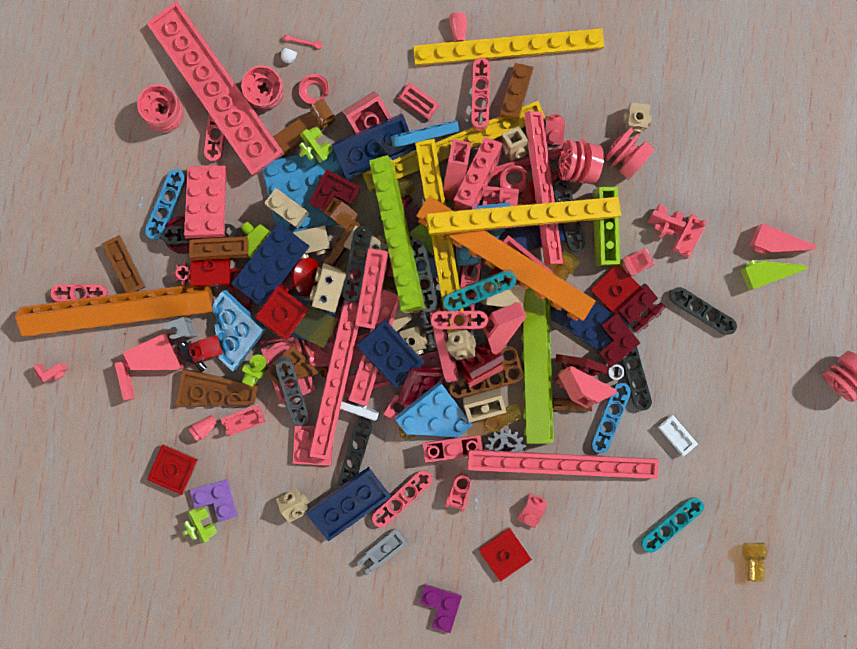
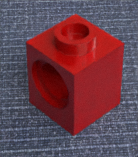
[188,336,223,363]

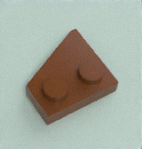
[264,345,318,386]

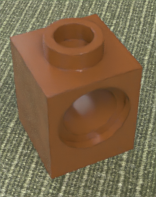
[323,197,358,230]

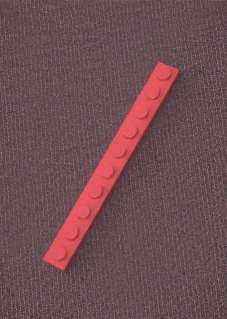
[309,268,361,460]
[467,449,659,479]

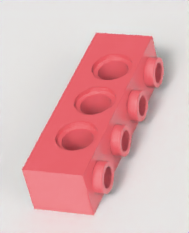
[454,137,502,211]

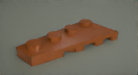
[175,369,259,407]

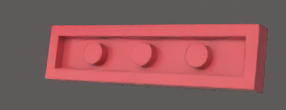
[355,248,389,329]

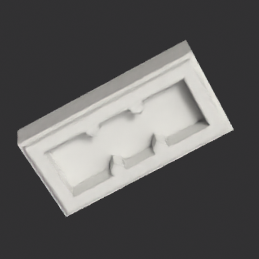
[340,400,380,421]
[658,415,698,457]

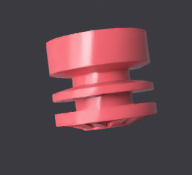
[241,65,284,111]
[137,84,184,133]
[604,128,655,180]
[558,140,604,185]
[823,351,857,402]

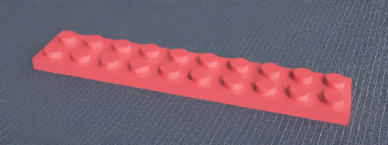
[146,0,285,176]

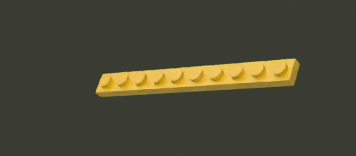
[413,28,604,66]
[362,101,545,192]
[415,139,467,333]
[426,197,621,235]

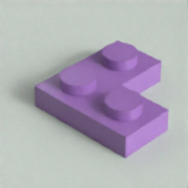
[190,479,238,522]

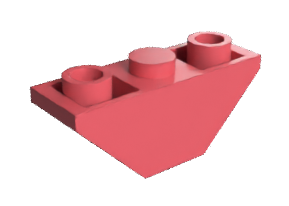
[482,302,527,355]
[559,366,617,408]
[423,435,482,462]

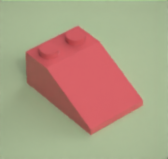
[342,91,391,134]

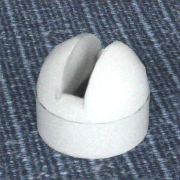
[281,48,297,64]
[609,364,624,380]

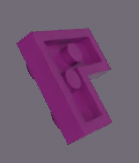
[419,584,462,634]

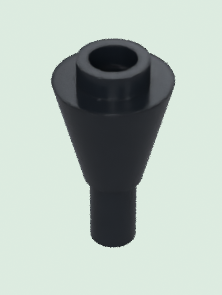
[177,340,207,372]

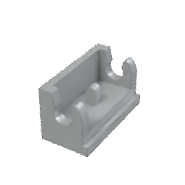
[163,317,197,340]

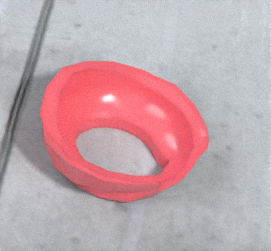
[298,74,329,104]
[499,165,527,194]

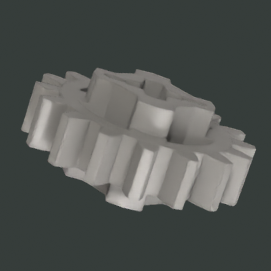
[485,428,526,452]

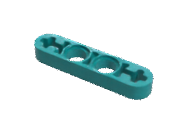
[444,270,516,311]
[641,497,704,553]

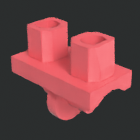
[482,186,519,206]
[647,204,686,238]

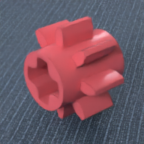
[172,261,190,286]

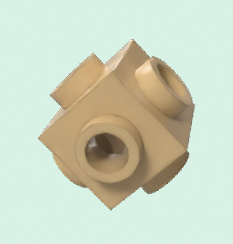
[623,102,652,133]
[502,126,528,161]
[400,326,429,355]
[446,330,476,360]
[276,488,309,523]

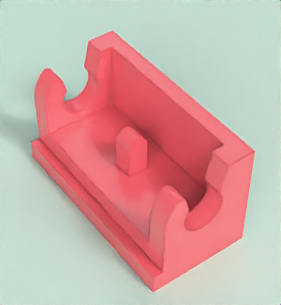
[671,214,707,258]
[220,404,266,436]

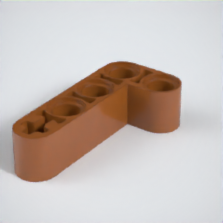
[273,99,336,160]
[449,347,523,398]

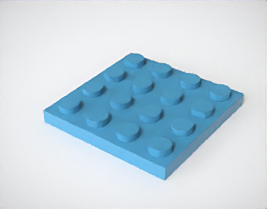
[263,147,350,233]

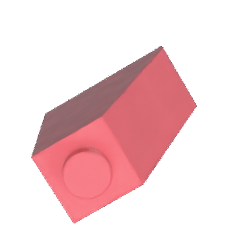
[443,139,471,201]
[123,333,185,370]

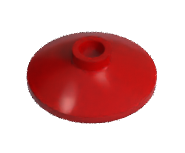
[292,258,321,296]

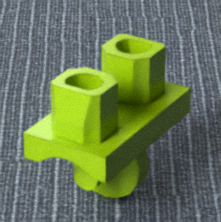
[299,127,333,163]
[242,354,267,386]
[182,507,217,543]

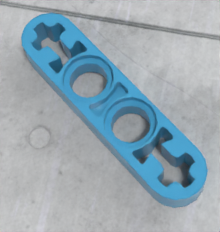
[391,121,459,147]
[145,169,186,240]
[591,383,631,454]

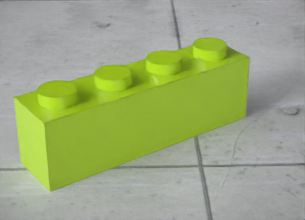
[593,187,620,266]

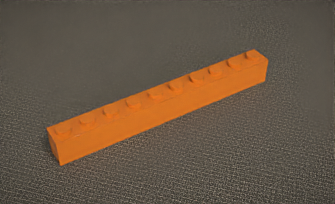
[416,196,596,321]
[15,285,214,337]

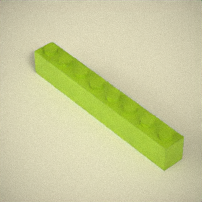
[369,155,425,314]
[521,289,554,444]

